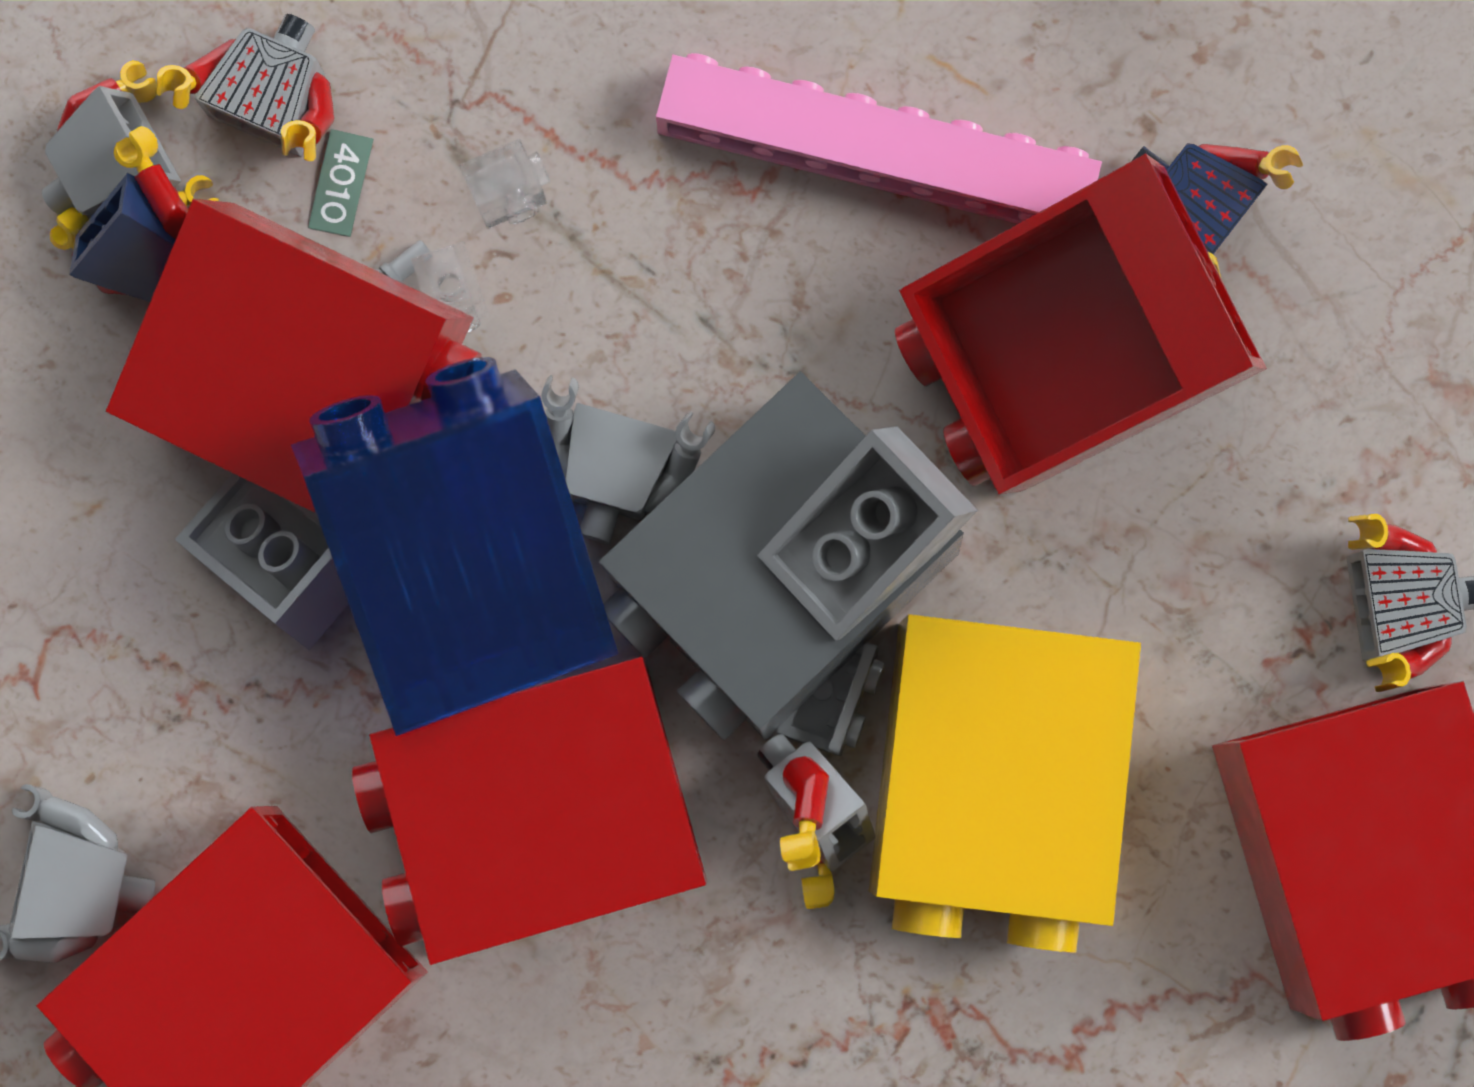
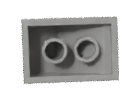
[757,426,978,641]
[175,473,382,650]

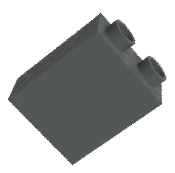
[598,371,964,740]

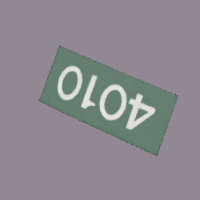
[308,129,374,237]

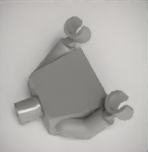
[541,375,715,544]
[0,784,155,963]

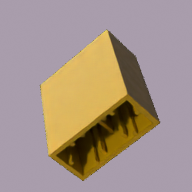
[868,614,1141,953]

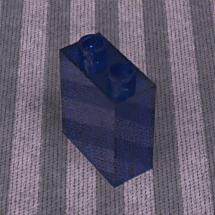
[291,357,619,736]

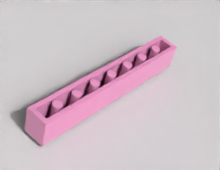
[656,53,1102,224]

